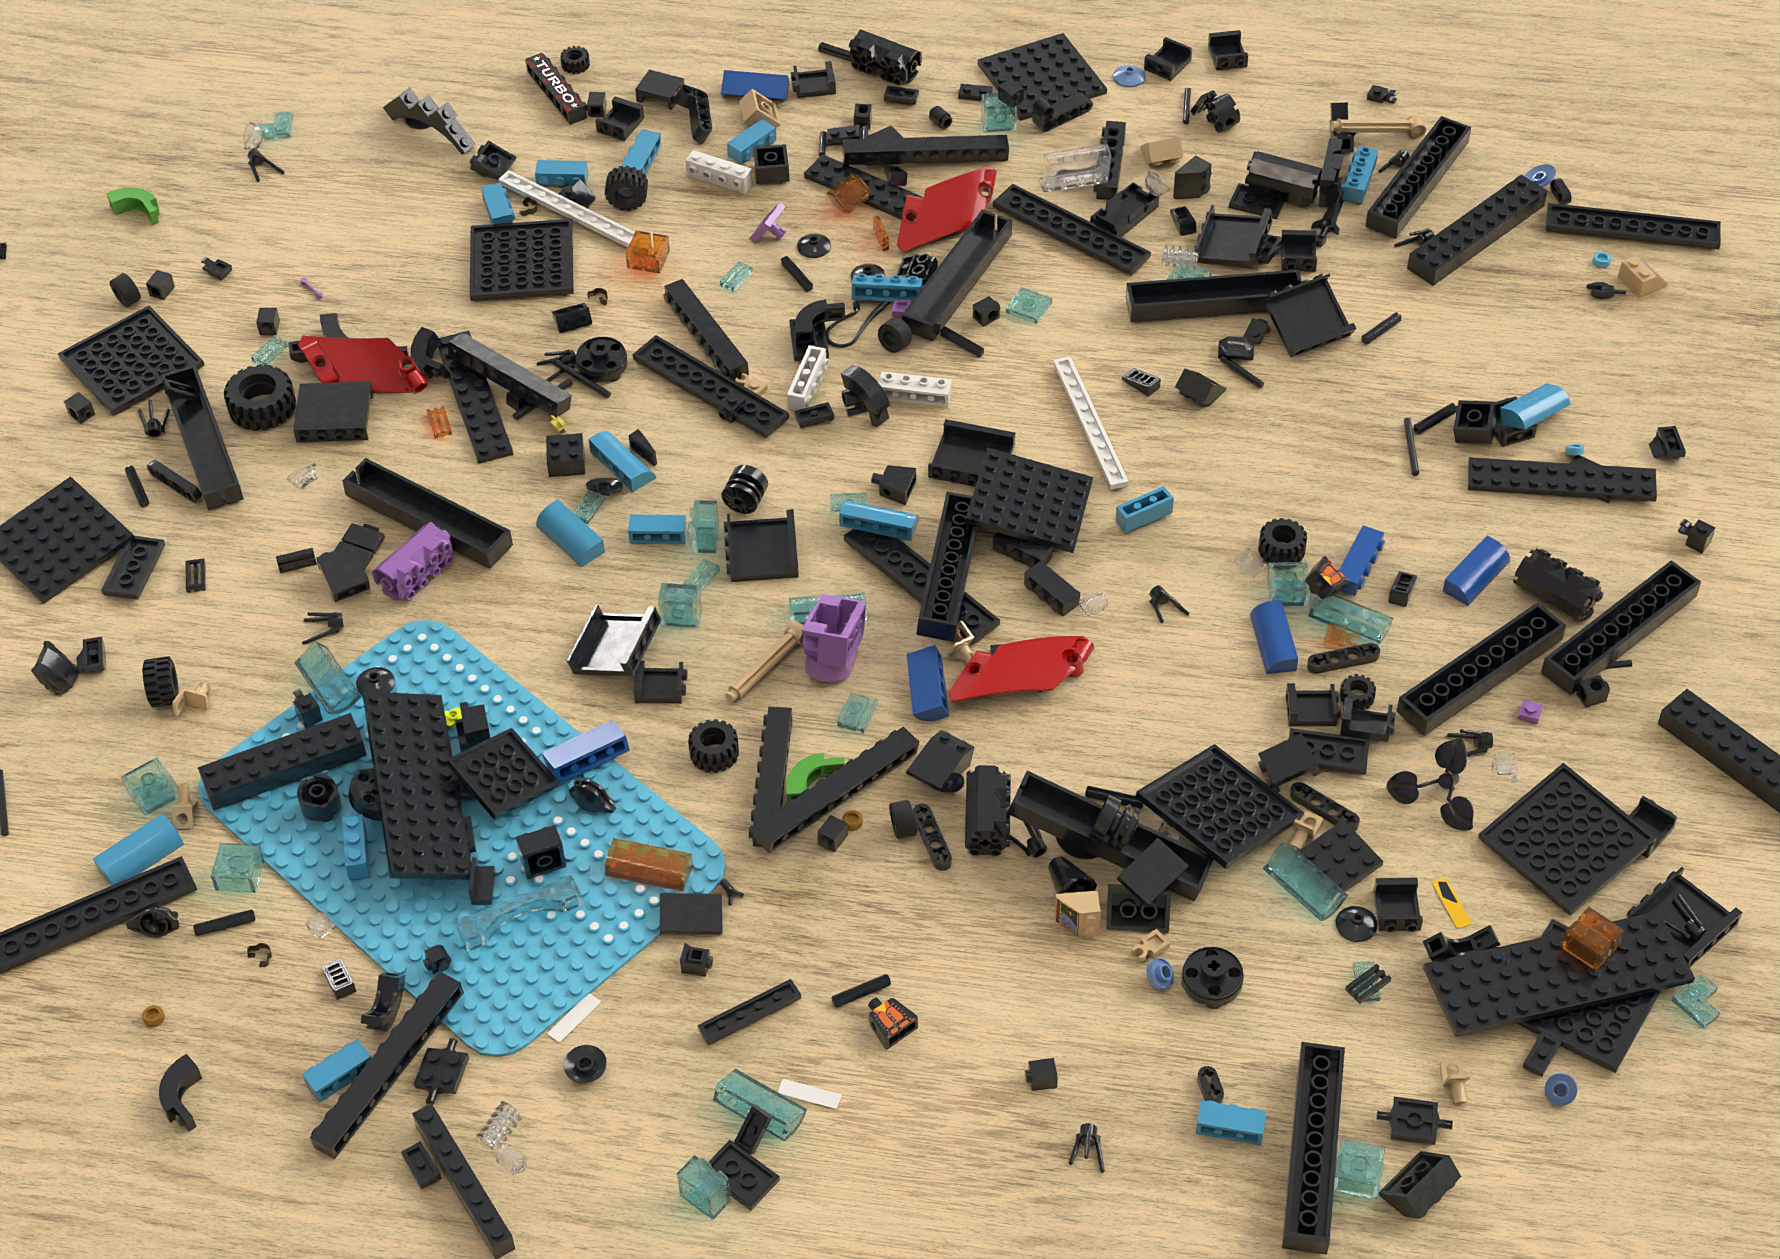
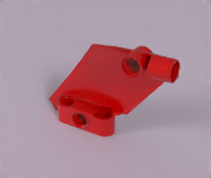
[896,166,997,253]
[298,335,428,394]
[948,636,1094,703]

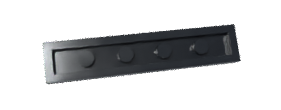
[697,979,801,1045]

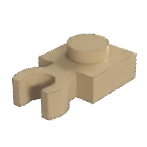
[735,373,768,396]
[1131,929,1170,963]

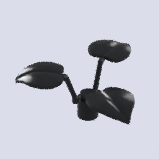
[1386,737,1474,830]

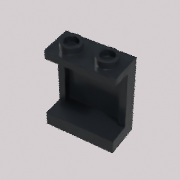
[1208,30,1248,70]
[1144,37,1192,81]
[790,61,836,98]
[635,69,685,110]
[595,96,644,141]
[1281,230,1317,272]
[1494,396,1537,447]
[316,544,370,602]
[633,661,688,704]
[1285,683,1341,726]
[1340,697,1396,742]
[1258,733,1321,792]
[1629,796,1677,858]
[1373,877,1423,932]

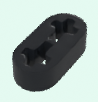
[1550,178,1572,205]
[1197,1066,1224,1104]

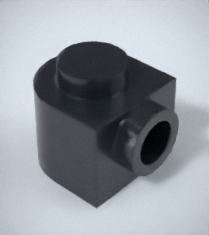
[423,945,452,974]

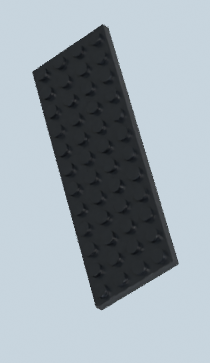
[363,691,471,880]
[1423,911,1695,1037]

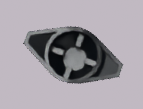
[569,779,616,813]
[126,906,180,937]

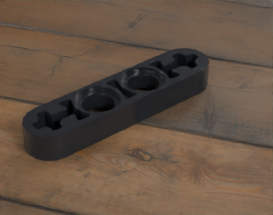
[147,460,202,503]
[1307,643,1380,674]
[1290,782,1360,831]
[913,803,952,871]

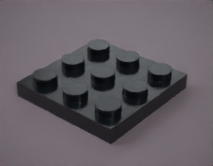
[1296,820,1383,899]

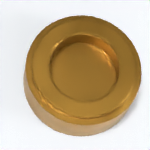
[842,810,863,831]
[142,1005,165,1027]

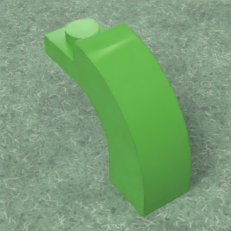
[106,187,160,225]
[786,753,845,802]

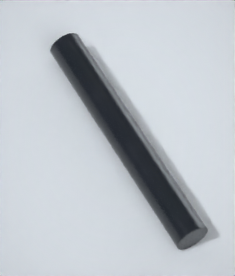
[1183,87,1191,124]
[1220,355,1264,388]

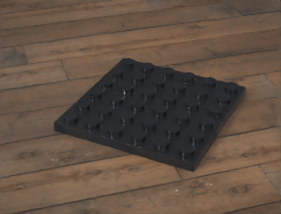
[978,33,1107,121]
[470,219,574,301]
[58,305,205,415]
[965,448,1093,553]
[0,476,135,604]
[1135,744,1305,869]
[1478,763,1656,916]
[1516,919,1662,1073]

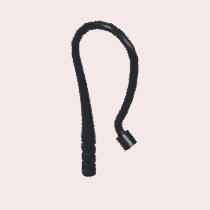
[826,301,891,348]

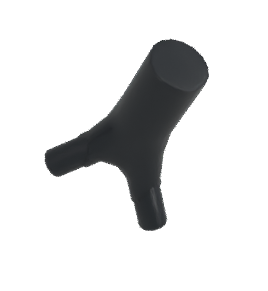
[720,879,744,905]

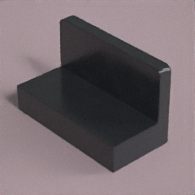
[468,857,496,905]

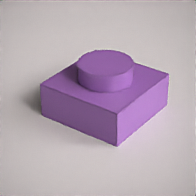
[892,299,911,317]
[1518,700,1543,724]

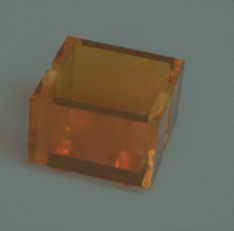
[625,230,670,274]
[1560,907,1625,970]

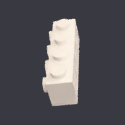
[685,150,753,194]
[787,345,829,411]
[879,371,952,407]

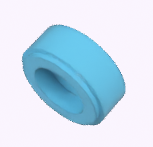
[1593,252,1611,268]
[1565,444,1584,455]

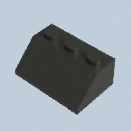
[1106,884,1171,932]
[1378,1151,1462,1219]

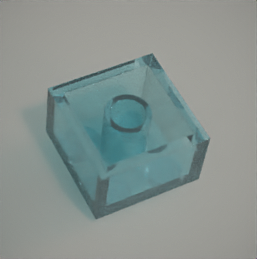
[981,93,1017,133]
[688,500,719,553]
[1267,562,1311,606]
[658,583,702,628]
[121,757,178,816]
[211,843,264,893]
[1334,1139,1385,1199]
[677,1155,731,1220]

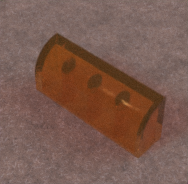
[605,838,693,892]

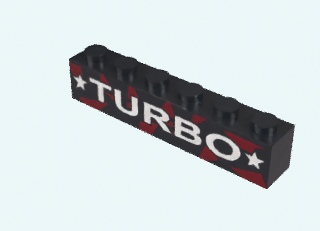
[525,53,588,125]

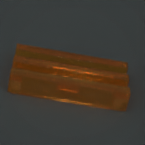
[873,216,889,251]
[427,406,452,438]

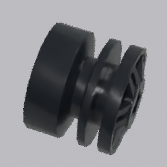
[721,465,768,514]
[1090,795,1141,849]

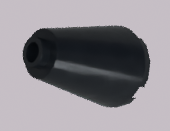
[1048,856,1097,894]

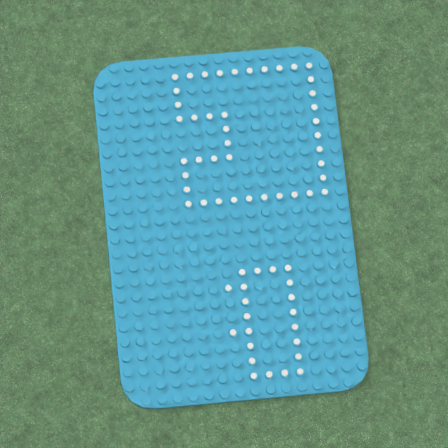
[198,620,726,1057]

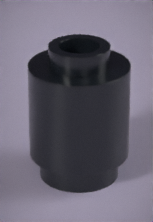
[929,106,952,129]

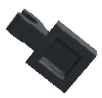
[1367,85,1398,104]
[201,257,232,280]

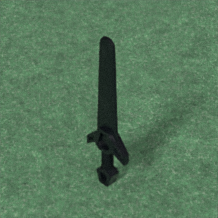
[1311,186,1344,247]

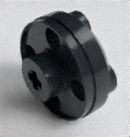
[576,337,628,382]
[348,768,381,821]
[1181,947,1244,1009]

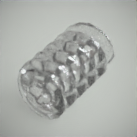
[1162,245,1199,270]
[476,1101,522,1150]

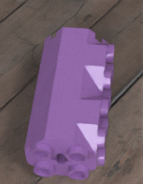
[372,522,454,600]

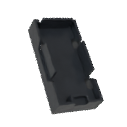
[1318,138,1344,208]
[1090,182,1159,237]

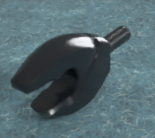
[1586,282,1626,299]

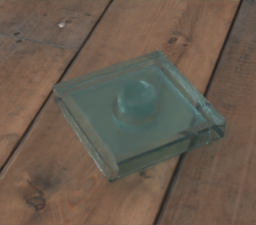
[1006,287,1052,324]

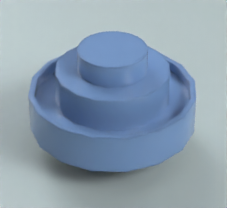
[1146,958,1174,990]
[1544,1072,1578,1106]

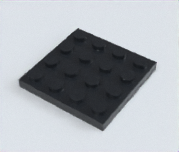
[446,728,560,820]

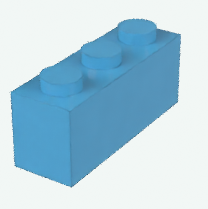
[727,119,776,164]
[535,160,589,187]
[481,182,515,224]
[1115,486,1174,534]
[628,514,687,544]
[342,814,370,880]
[302,1039,372,1103]
[1196,1100,1266,1145]

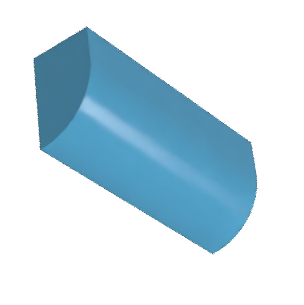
[1500,383,1571,429]
[588,431,656,492]
[536,499,605,567]
[839,500,919,541]
[93,814,184,886]

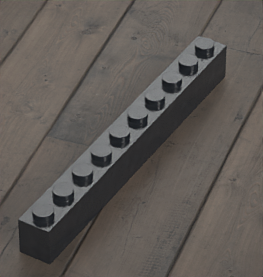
[842,135,1009,165]
[753,726,920,853]
[310,972,464,1159]

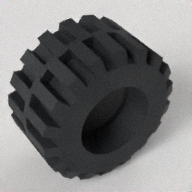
[605,166,648,211]
[1258,518,1307,568]
[142,656,179,708]
[688,719,739,773]

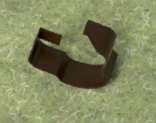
[519,197,537,216]
[587,288,608,305]
[247,943,272,967]

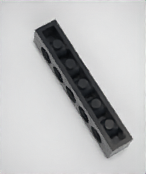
[1094,121,1126,200]

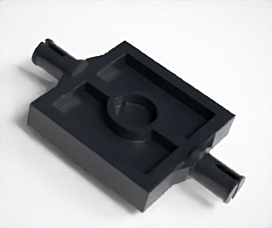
[414,1038,469,1105]
[1376,1096,1453,1145]

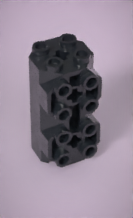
[849,29,922,85]
[1245,151,1322,207]
[1513,548,1604,621]
[965,765,1011,856]

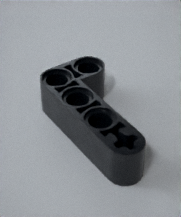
[674,84,712,143]
[1032,92,1093,132]

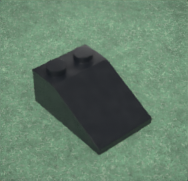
[906,730,975,791]

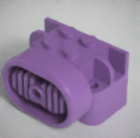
[802,594,867,682]

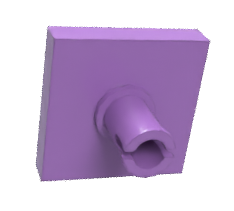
[749,202,786,243]

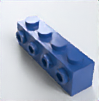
[1339,525,1385,596]

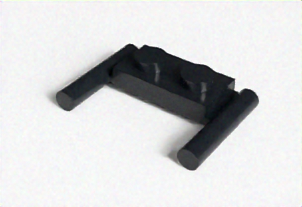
[819,125,868,156]

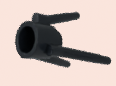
[247,148,285,182]
[1379,149,1410,173]
[1394,228,1434,247]
[536,349,576,382]
[138,399,170,437]
[1149,585,1190,623]
[302,612,344,645]
[1447,729,1493,757]
[1010,822,1047,858]
[1663,894,1707,941]
[1069,1123,1105,1173]

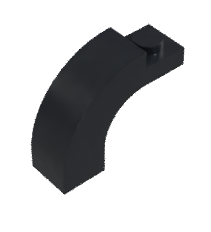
[1329,102,1354,153]
[795,299,845,344]
[410,327,451,379]
[841,364,890,427]
[1422,925,1501,961]
[361,972,405,1031]
[159,1053,202,1132]

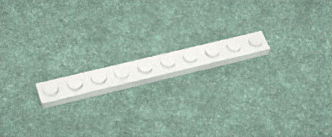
[498,170,639,248]
[1053,357,1128,490]

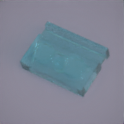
[837,692,878,734]

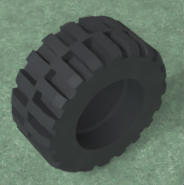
[224,364,296,431]

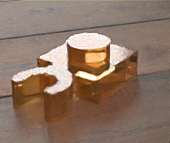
[1324,623,1360,647]

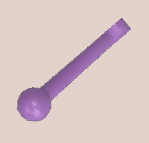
[300,278,323,299]

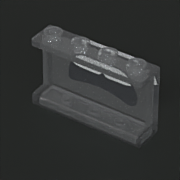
[1039,144,1112,193]

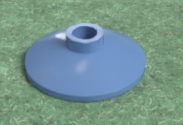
[1113,65,1146,87]
[1525,164,1556,187]

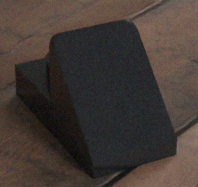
[558,179,596,209]

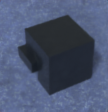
[455,702,491,752]

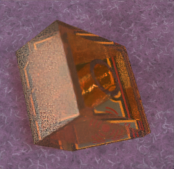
[826,174,871,213]

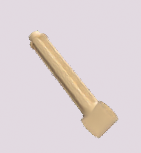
[1330,114,1426,138]
[725,620,805,702]

